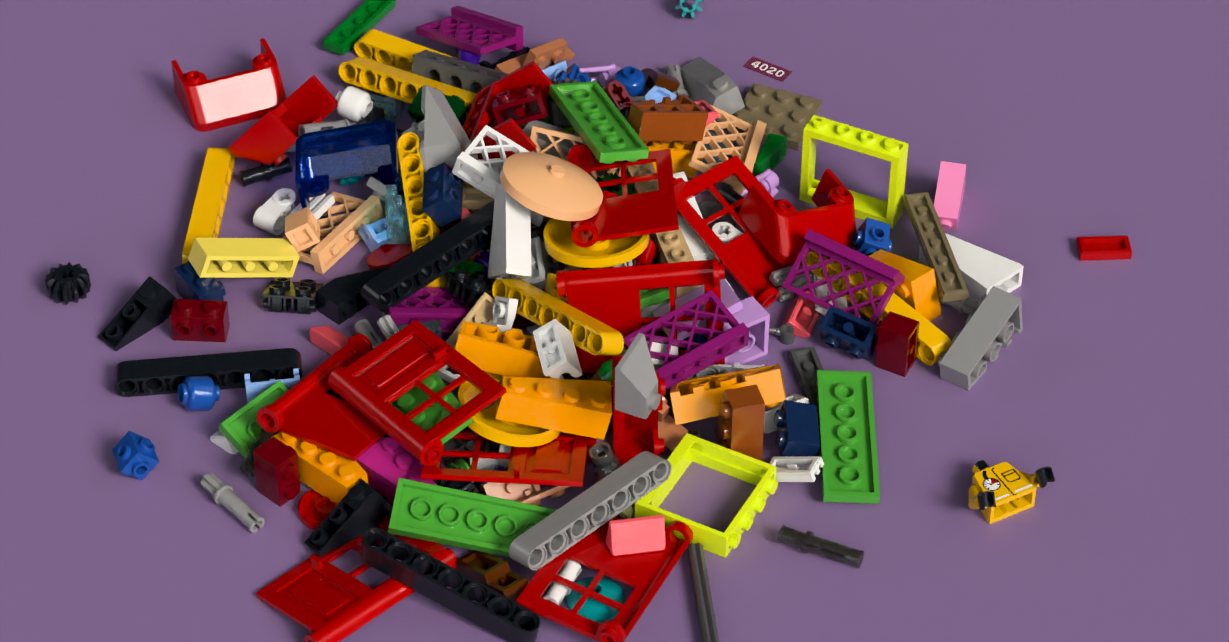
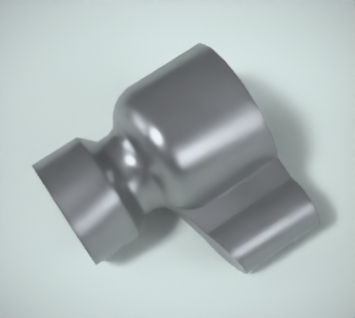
[589,442,621,484]

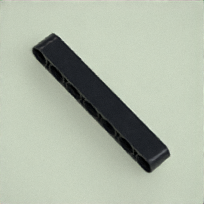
[361,201,495,312]
[115,348,302,397]
[360,528,540,642]

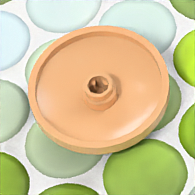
[500,152,603,221]

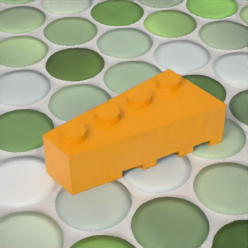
[455,321,551,378]
[670,363,786,425]
[271,432,368,505]

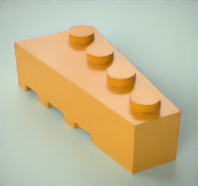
[495,376,612,440]

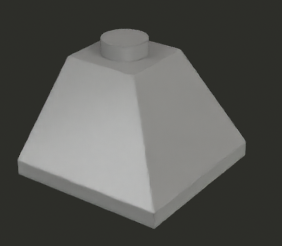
[615,333,661,420]

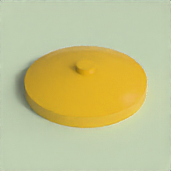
[543,218,650,268]
[456,371,561,447]

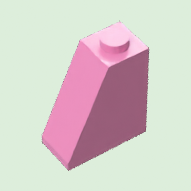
[934,161,966,231]

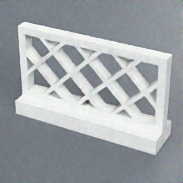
[452,125,546,227]

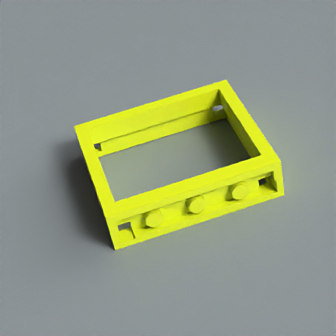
[799,115,909,229]
[635,433,779,558]

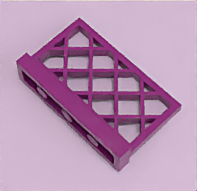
[416,6,524,55]
[782,229,905,325]
[384,287,472,336]
[623,290,749,390]

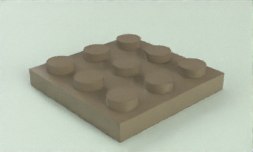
[728,83,822,151]

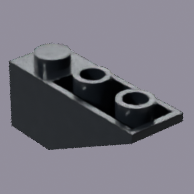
[316,265,392,325]
[98,276,176,351]
[304,478,393,557]

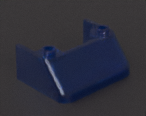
[295,120,405,209]

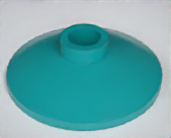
[567,577,625,622]

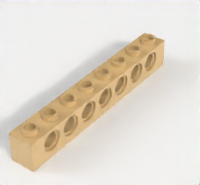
[626,163,703,300]

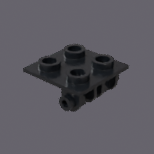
[443,269,495,307]
[262,277,323,314]

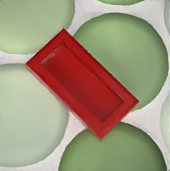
[1076,236,1132,261]

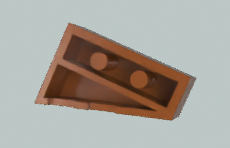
[628,94,709,144]
[714,384,765,461]

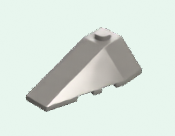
[681,57,745,122]
[420,85,478,172]

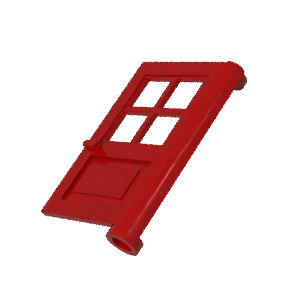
[568,144,679,247]
[674,155,791,309]
[556,258,725,375]
[328,320,507,466]
[257,333,387,461]
[420,429,597,487]
[255,515,457,642]
[516,517,693,642]

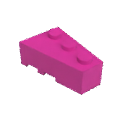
[356,437,437,505]

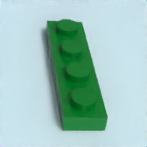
[323,0,395,56]

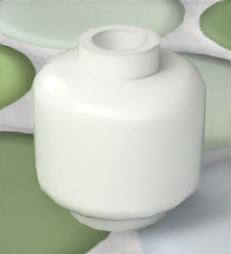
[335,86,373,122]

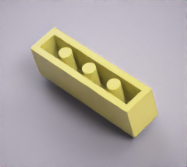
[188,238,300,278]

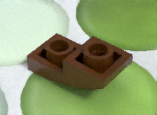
[642,68,680,92]

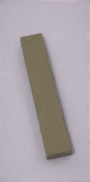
[903,192,969,302]

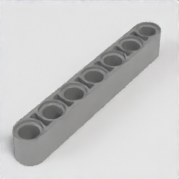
[509,451,671,570]

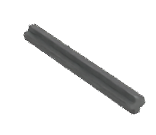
[687,542,719,642]

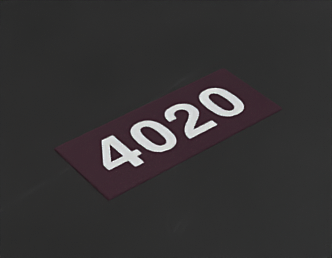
[743,57,792,82]

